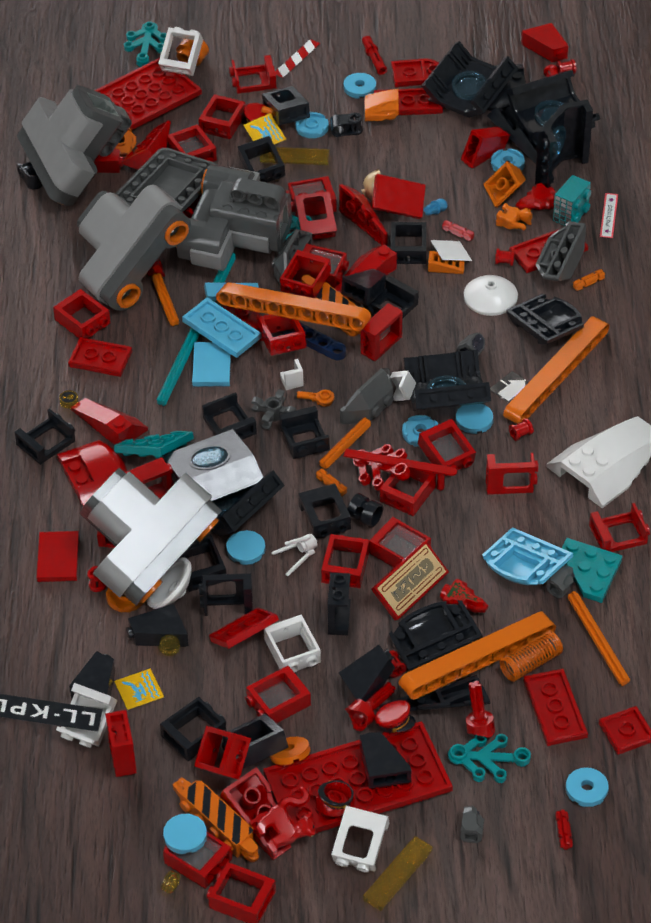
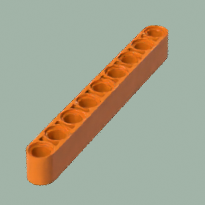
[216,282,371,331]
[503,316,610,424]
[398,611,556,700]

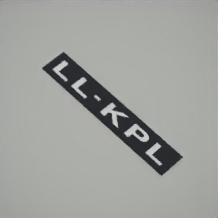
[0,694,103,732]

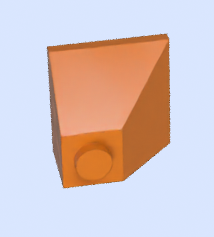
[483,161,526,208]

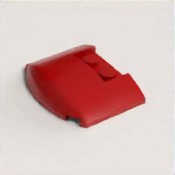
[56,440,127,507]

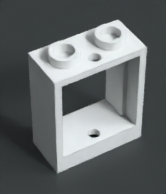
[158,27,203,76]
[264,614,321,673]

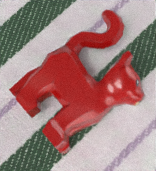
[249,786,316,857]

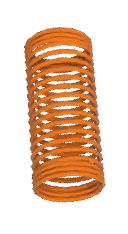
[500,631,563,682]

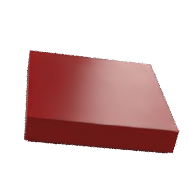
[599,706,651,755]

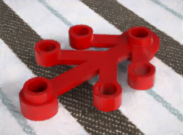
[353,444,410,490]

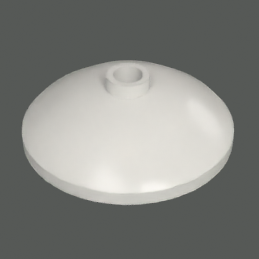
[464,275,518,316]
[147,557,192,609]

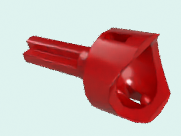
[465,681,495,738]
[345,682,396,731]

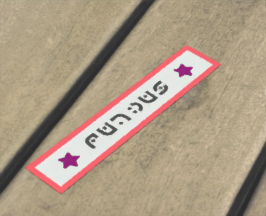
[600,193,618,238]

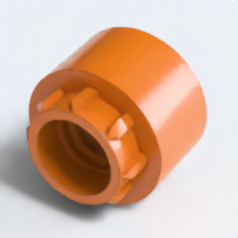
[176,39,209,66]

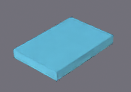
[192,342,231,386]

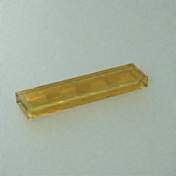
[260,147,329,165]
[363,836,433,911]

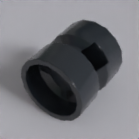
[348,493,384,527]

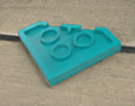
[114,431,194,458]
[562,538,623,603]

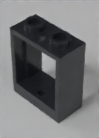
[238,136,285,182]
[391,222,426,264]
[180,534,226,592]
[160,697,227,761]
[221,713,289,769]

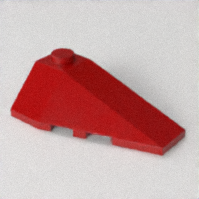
[122,120,171,170]
[339,184,387,246]
[334,244,397,300]
[71,398,148,445]
[219,767,291,860]

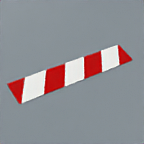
[275,39,320,78]

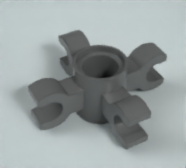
[251,389,296,430]

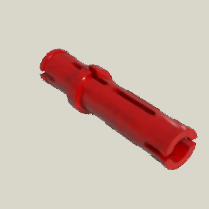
[362,36,387,75]

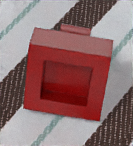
[147,258,165,277]

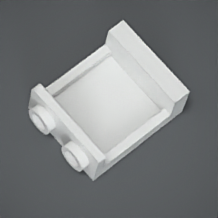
[56,683,117,748]

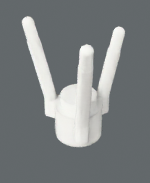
[272,534,318,576]

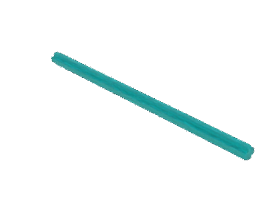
[156,253,236,406]

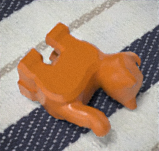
[496,203,533,230]

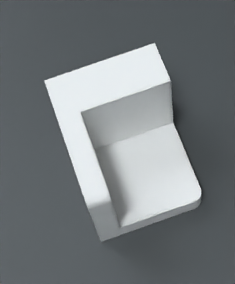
[280,359,304,390]
[391,371,416,401]

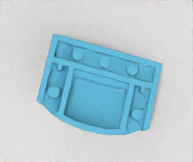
[482,527,574,585]

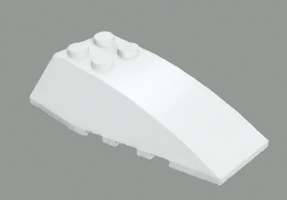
[546,416,651,508]

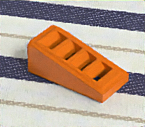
[428,251,465,274]

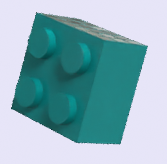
[553,175,592,226]

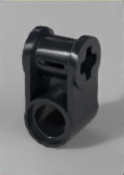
[330,113,363,137]
[16,162,42,190]

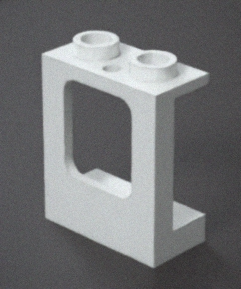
[331,806,389,873]

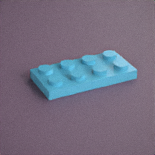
[182,297,261,358]

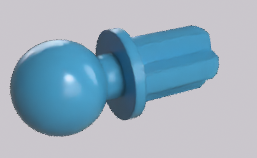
[423,198,448,216]

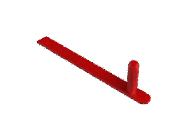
[343,448,457,491]

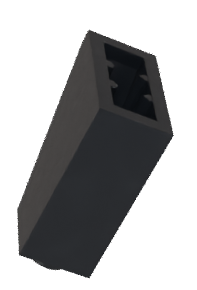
[341,268,386,305]
[126,604,189,647]
[339,645,395,701]
[69,651,115,699]
[360,732,411,789]

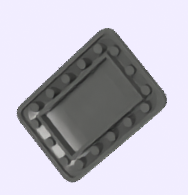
[115,148,218,212]

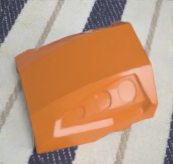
[365,89,399,121]

